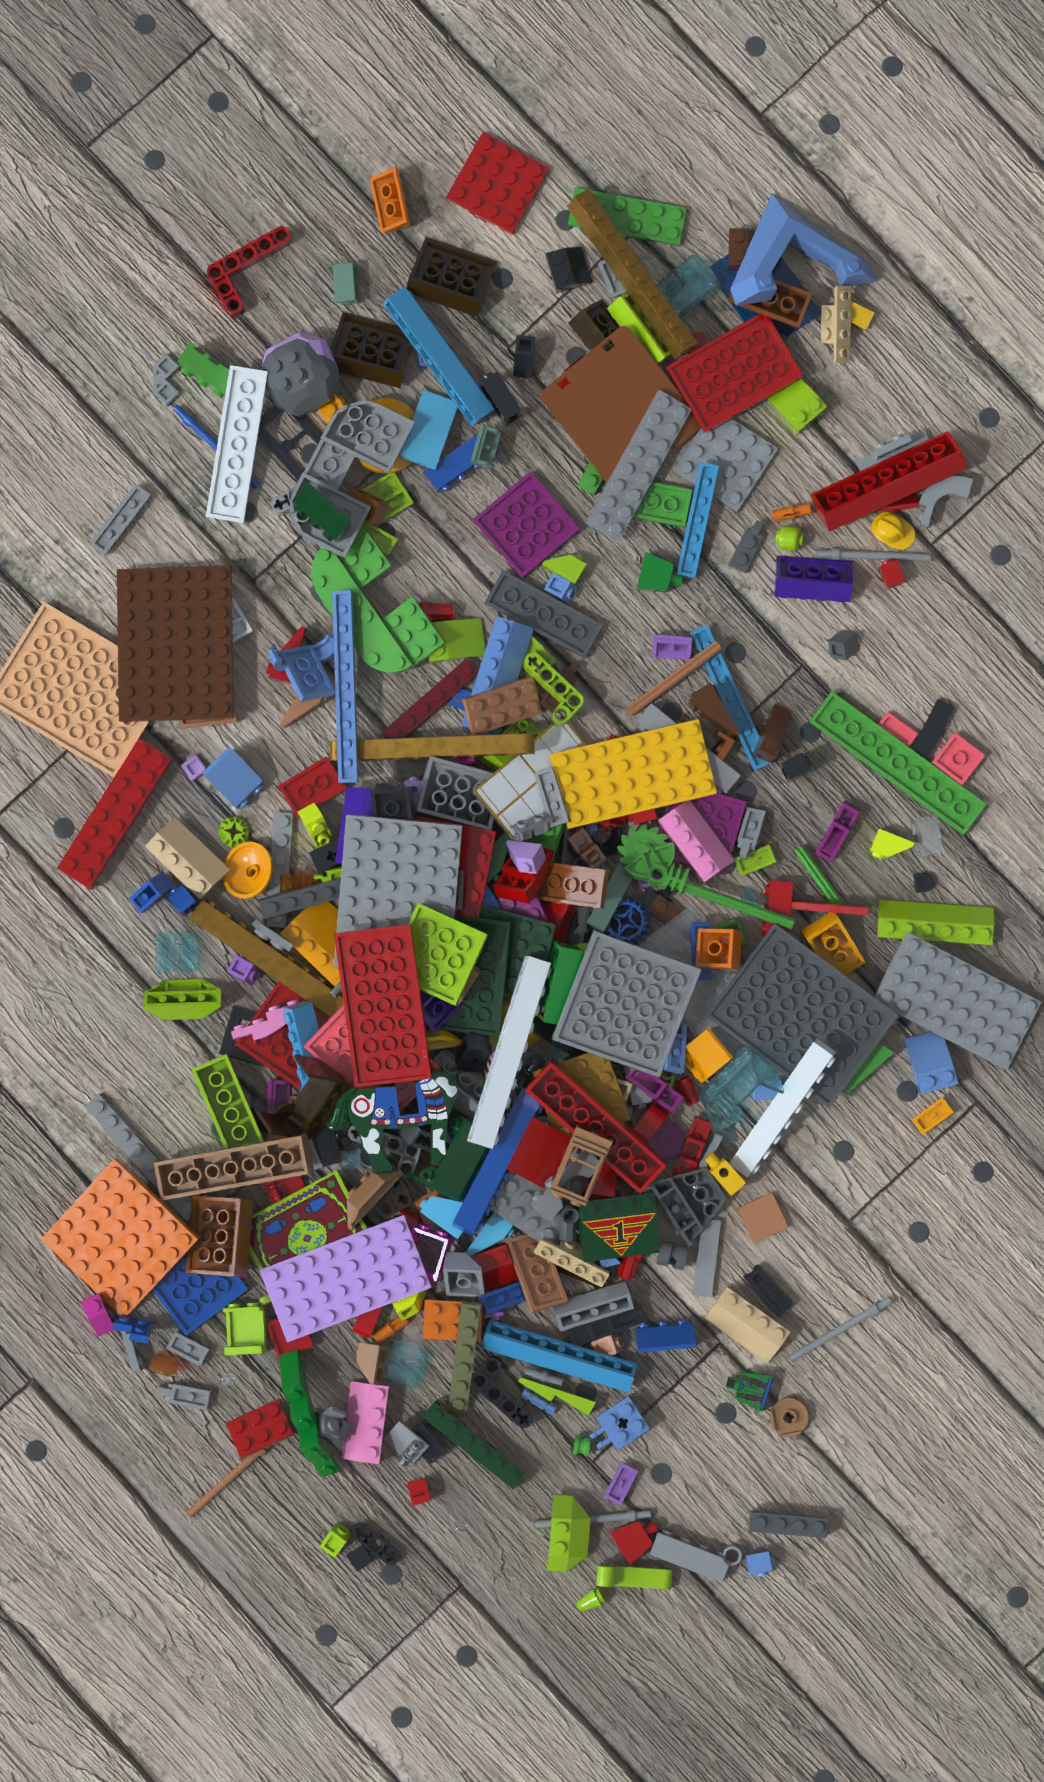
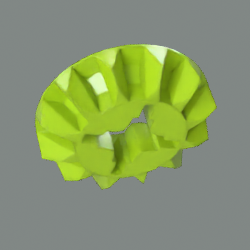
[218,816,249,847]

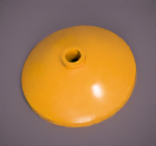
[223,842,273,899]

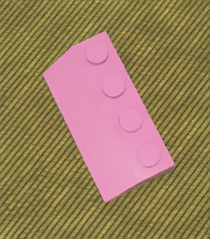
[658,801,735,883]
[341,1381,389,1464]

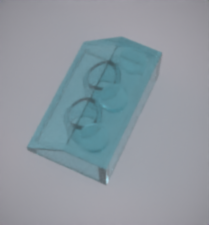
[656,254,721,318]

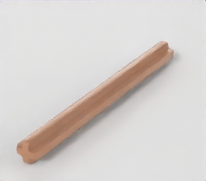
[626,641,722,716]

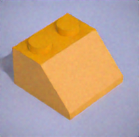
[685,1028,733,1083]

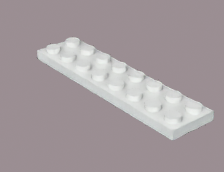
[206,365,268,523]

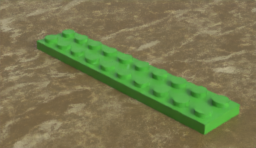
[809,691,986,835]

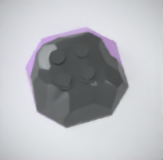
[262,331,340,417]

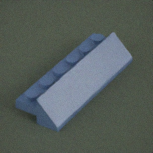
[461,616,534,735]

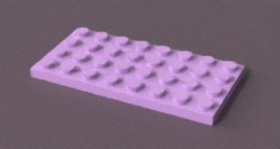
[260,1215,432,1342]

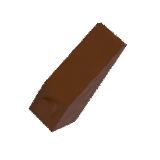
[752,704,791,763]

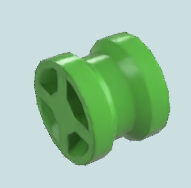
[573,1435,591,1456]

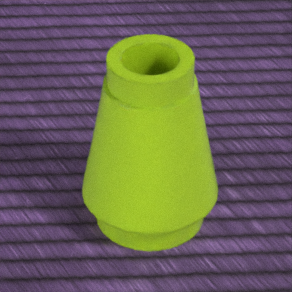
[576,1588,606,1612]

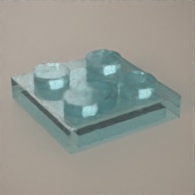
[384,1339,430,1390]

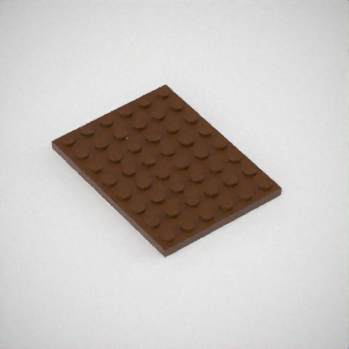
[117,565,234,722]

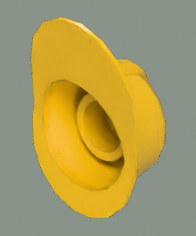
[871,512,915,550]

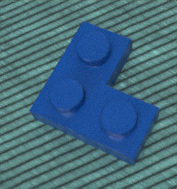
[112,1315,154,1344]

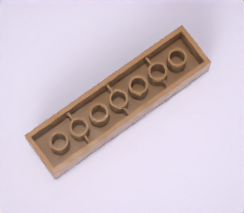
[154,1134,314,1201]

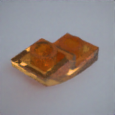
[280,874,321,893]

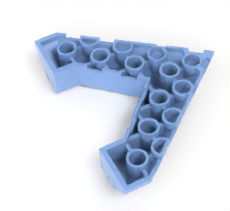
[730,194,876,306]

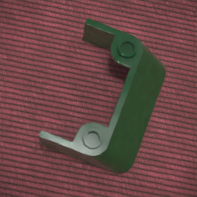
[404,1111,490,1201]

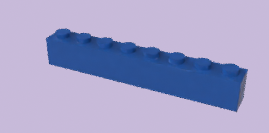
[452,1087,543,1236]

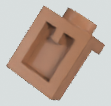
[591,1332,624,1356]

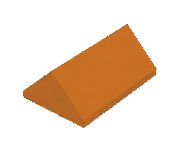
[370,167,410,233]

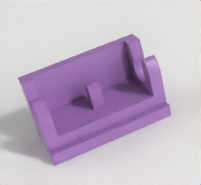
[652,634,692,661]

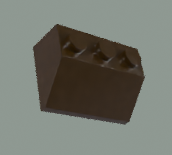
[568,299,620,352]

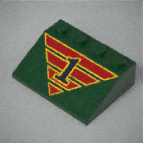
[575,1193,659,1263]

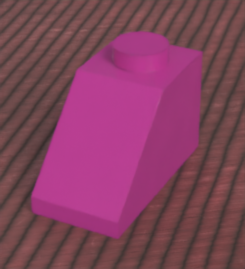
[81,1294,113,1336]

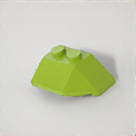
[143,979,221,1020]
[547,1494,591,1572]

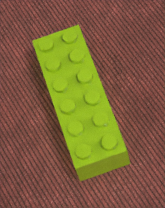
[191,1054,265,1149]

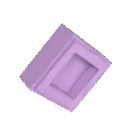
[181,755,207,781]

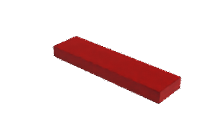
[792,899,871,915]

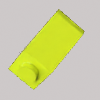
[869,829,915,860]

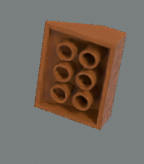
[186,1195,253,1278]

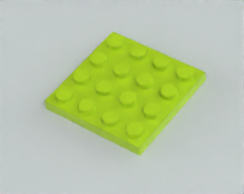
[408,903,488,1006]

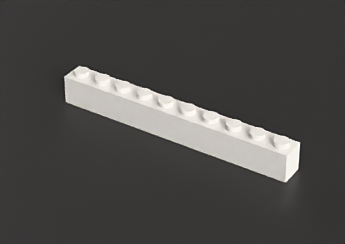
[467,956,551,1149]

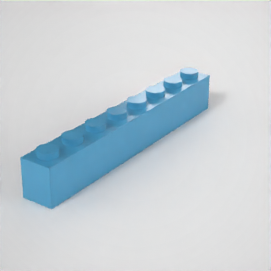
[383,286,494,427]
[481,1319,638,1393]

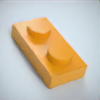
[911,1097,954,1135]

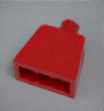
[610,1520,659,1565]

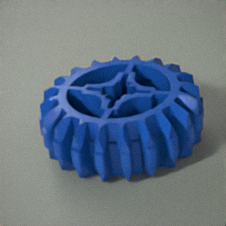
[602,897,651,946]

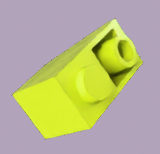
[298,803,334,848]
[392,1289,428,1321]

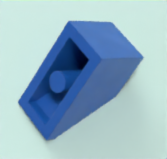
[129,872,175,913]
[168,885,198,916]

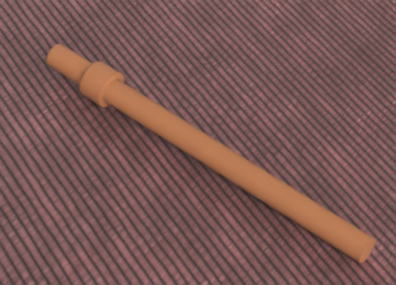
[186,1446,270,1518]

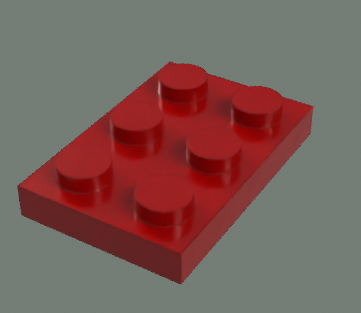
[278,756,346,819]
[226,1399,294,1459]

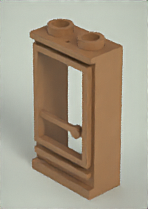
[550,1125,613,1207]

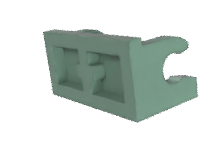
[332,262,360,305]
[471,424,501,470]

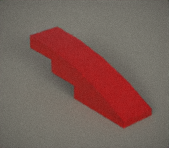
[672,1115,713,1176]

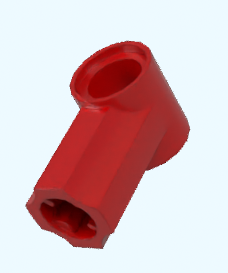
[419,602,453,623]
[617,1255,642,1281]

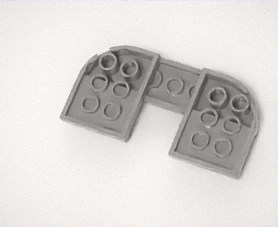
[290,401,415,558]

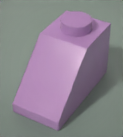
[506,840,546,874]

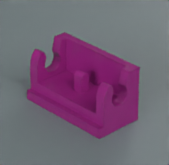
[267,1080,290,1114]

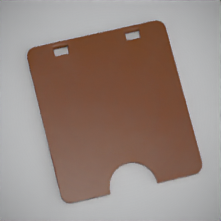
[540,326,700,483]

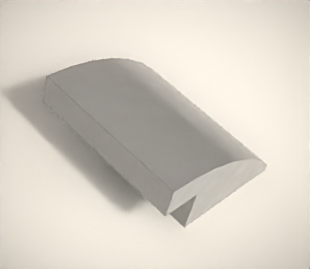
[414,756,494,830]

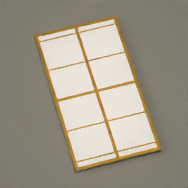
[472,715,587,842]

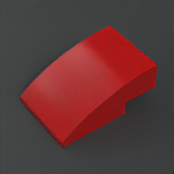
[493,848,554,904]

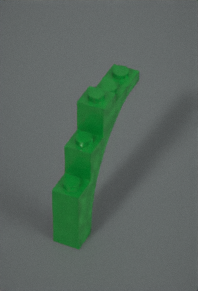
[279,1350,339,1478]

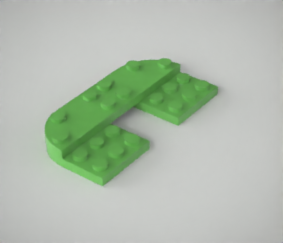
[312,524,446,673]

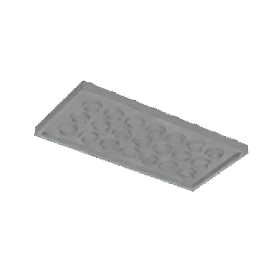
[873,932,1042,1070]

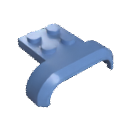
[268,634,336,702]

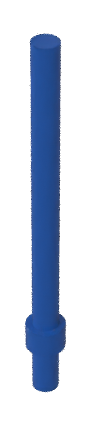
[173,405,260,489]

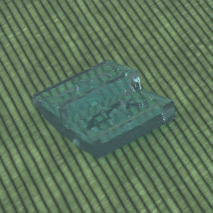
[156,934,197,973]

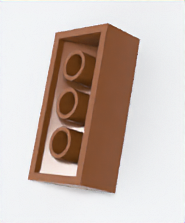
[728,279,812,328]

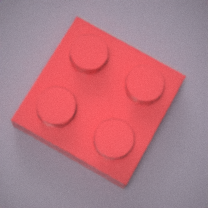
[931,732,985,786]

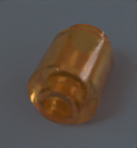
[149,1354,179,1377]

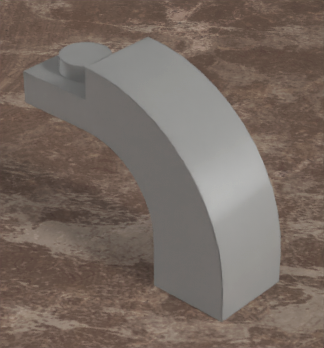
[918,476,973,529]

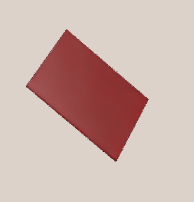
[506,1117,575,1188]

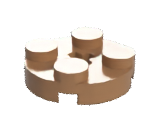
[769,1398,808,1437]

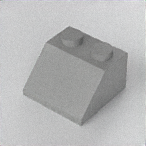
[443,1252,485,1297]

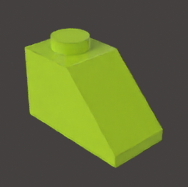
[542,554,587,585]

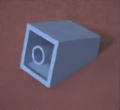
[202,746,264,809]

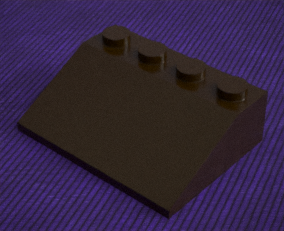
[406,237,497,317]
[330,312,412,388]

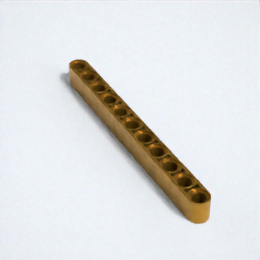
[330,734,535,762]

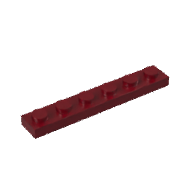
[381,658,479,739]

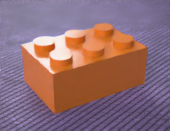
[423,1299,483,1342]

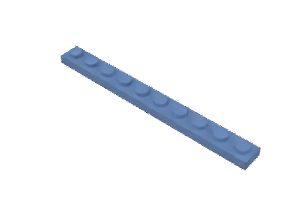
[332,590,359,783]

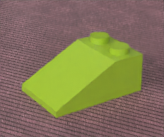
[766,379,827,435]
[429,618,486,664]

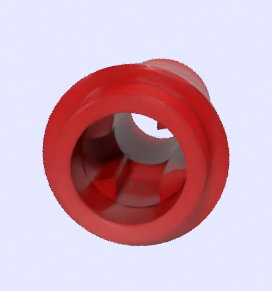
[675,1076,699,1106]

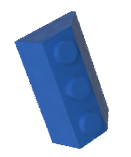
[635,1320,696,1353]

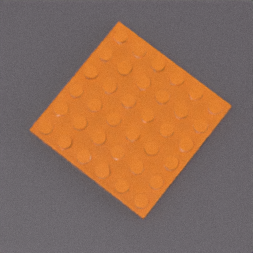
[41,1157,200,1316]

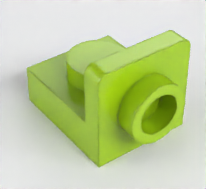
[319,1523,351,1558]

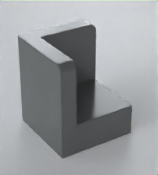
[828,630,858,660]

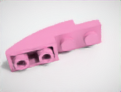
[231,999,299,1042]

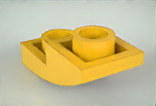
[833,301,875,330]

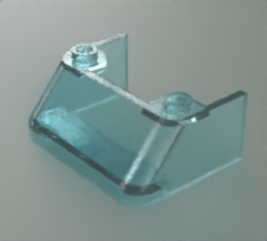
[701,1046,785,1142]

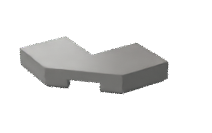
[153,353,180,407]

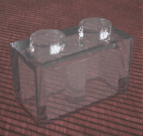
[911,815,944,858]

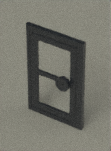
[258,405,322,481]
[219,1006,267,1068]

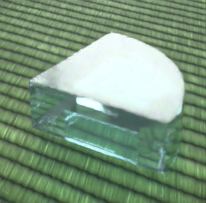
[740,886,758,906]

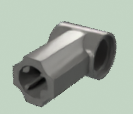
[559,1200,579,1242]

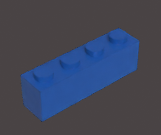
[424,434,499,493]

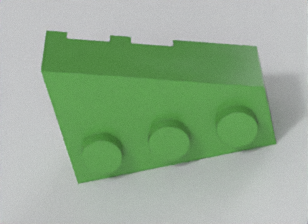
[178,342,229,399]
[843,1043,894,1093]

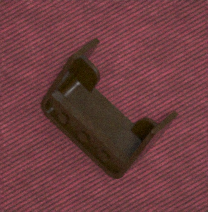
[257,1054,349,1140]

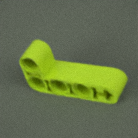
[523,653,584,726]
[596,1564,673,1589]

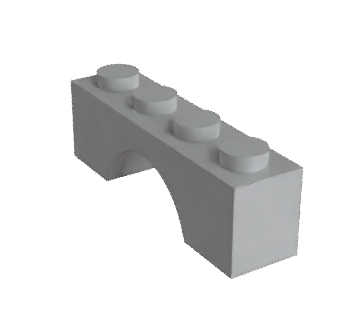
[529,1148,599,1221]

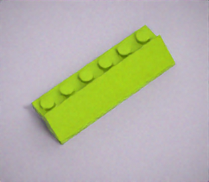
[877,900,995,946]

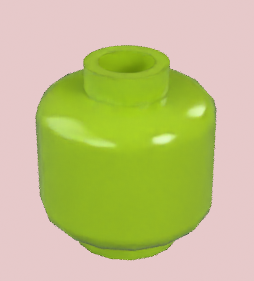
[776,525,805,551]

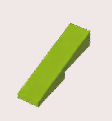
[518,1377,596,1415]

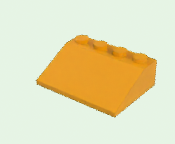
[280,901,340,987]

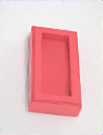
[878,711,918,747]

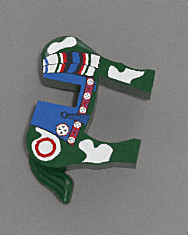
[327,1069,458,1174]

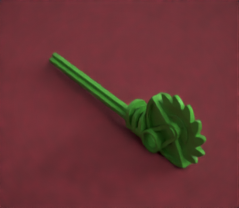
[617,824,795,930]

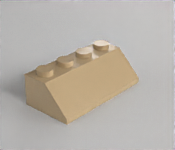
[145,817,231,899]
[704,1287,790,1363]

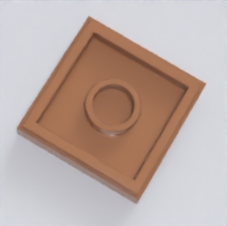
[737,1192,788,1244]

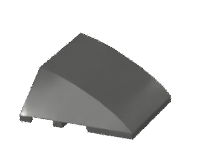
[649,1167,727,1247]

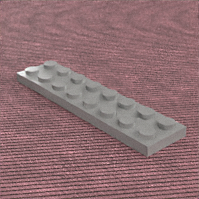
[585,390,691,542]

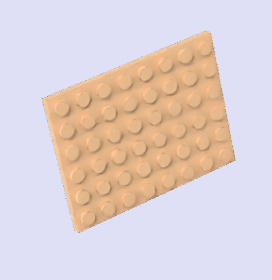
[0,602,150,778]

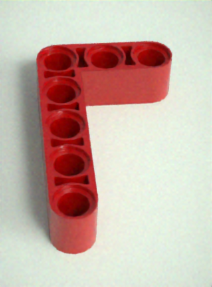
[207,226,291,317]

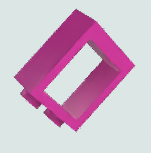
[411,1223,454,1283]

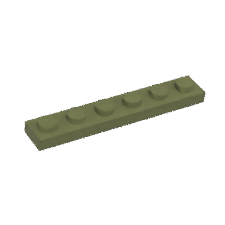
[448,1301,481,1414]

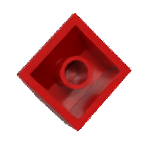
[471,1244,519,1293]

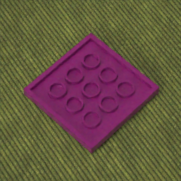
[472,471,580,578]
[658,793,746,875]

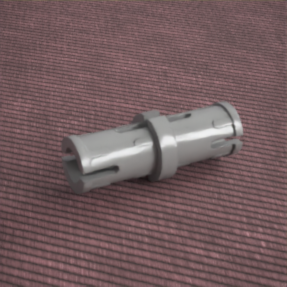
[523,1366,563,1390]

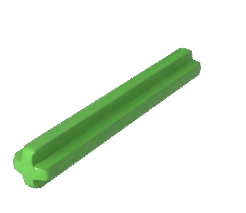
[795,846,843,903]

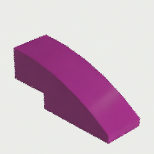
[815,800,861,863]
[625,1068,685,1115]

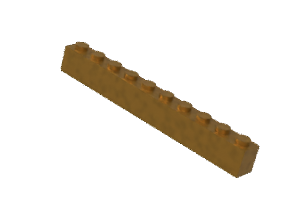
[567,188,697,360]
[189,899,343,1017]

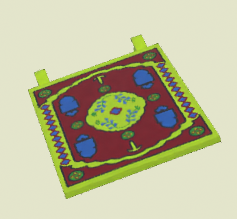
[249,1170,368,1306]

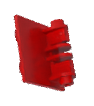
[262,1176,305,1203]

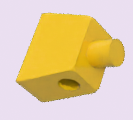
[704,1152,746,1196]

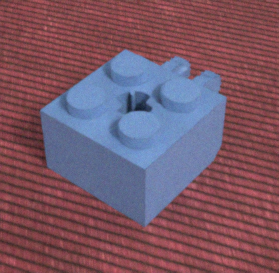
[589,1396,650,1450]

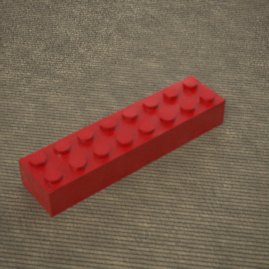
[810,431,967,532]
[57,739,173,890]
[525,1059,667,1194]

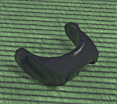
[591,826,622,856]
[251,1097,268,1132]

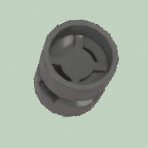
[656,1240,689,1271]

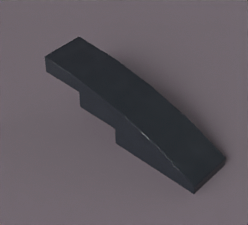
[566,1303,648,1346]

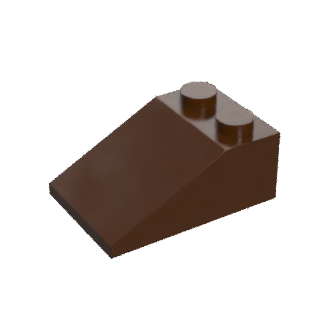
[688,683,740,739]

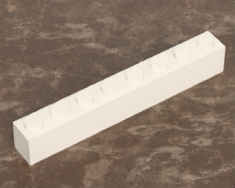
[729,1038,836,1178]

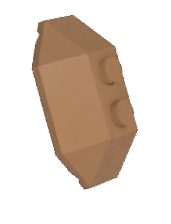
[347,1171,403,1230]

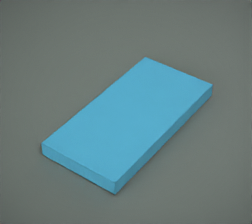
[399,390,457,470]

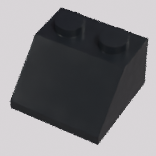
[545,247,593,294]

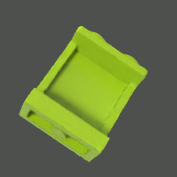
[223,1303,267,1355]

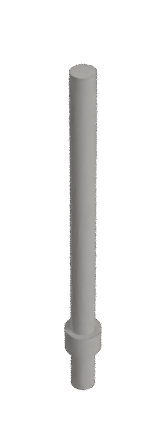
[816,548,931,561]
[788,1297,892,1362]
[535,1510,651,1528]

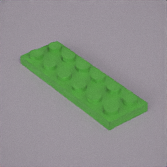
[568,187,687,246]

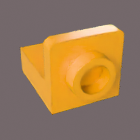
[317,393,347,425]

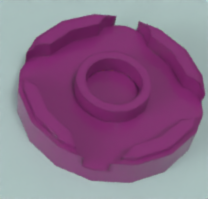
[647,1120,684,1159]

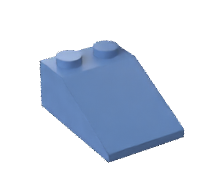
[904,1032,959,1095]

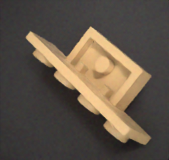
[821,286,851,363]
[534,1238,610,1287]

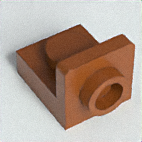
[715,731,735,761]

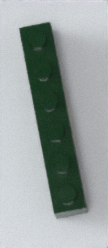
[422,1401,525,1490]

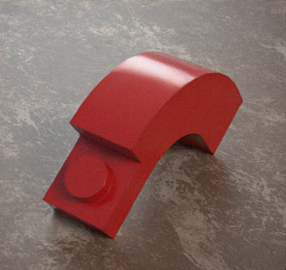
[633,1101,670,1143]

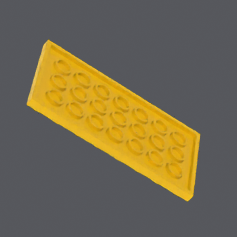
[549,719,717,830]

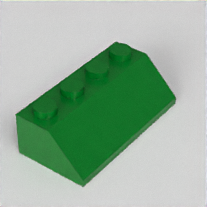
[537,940,584,1025]

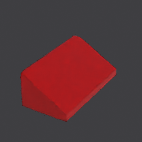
[879,494,919,513]

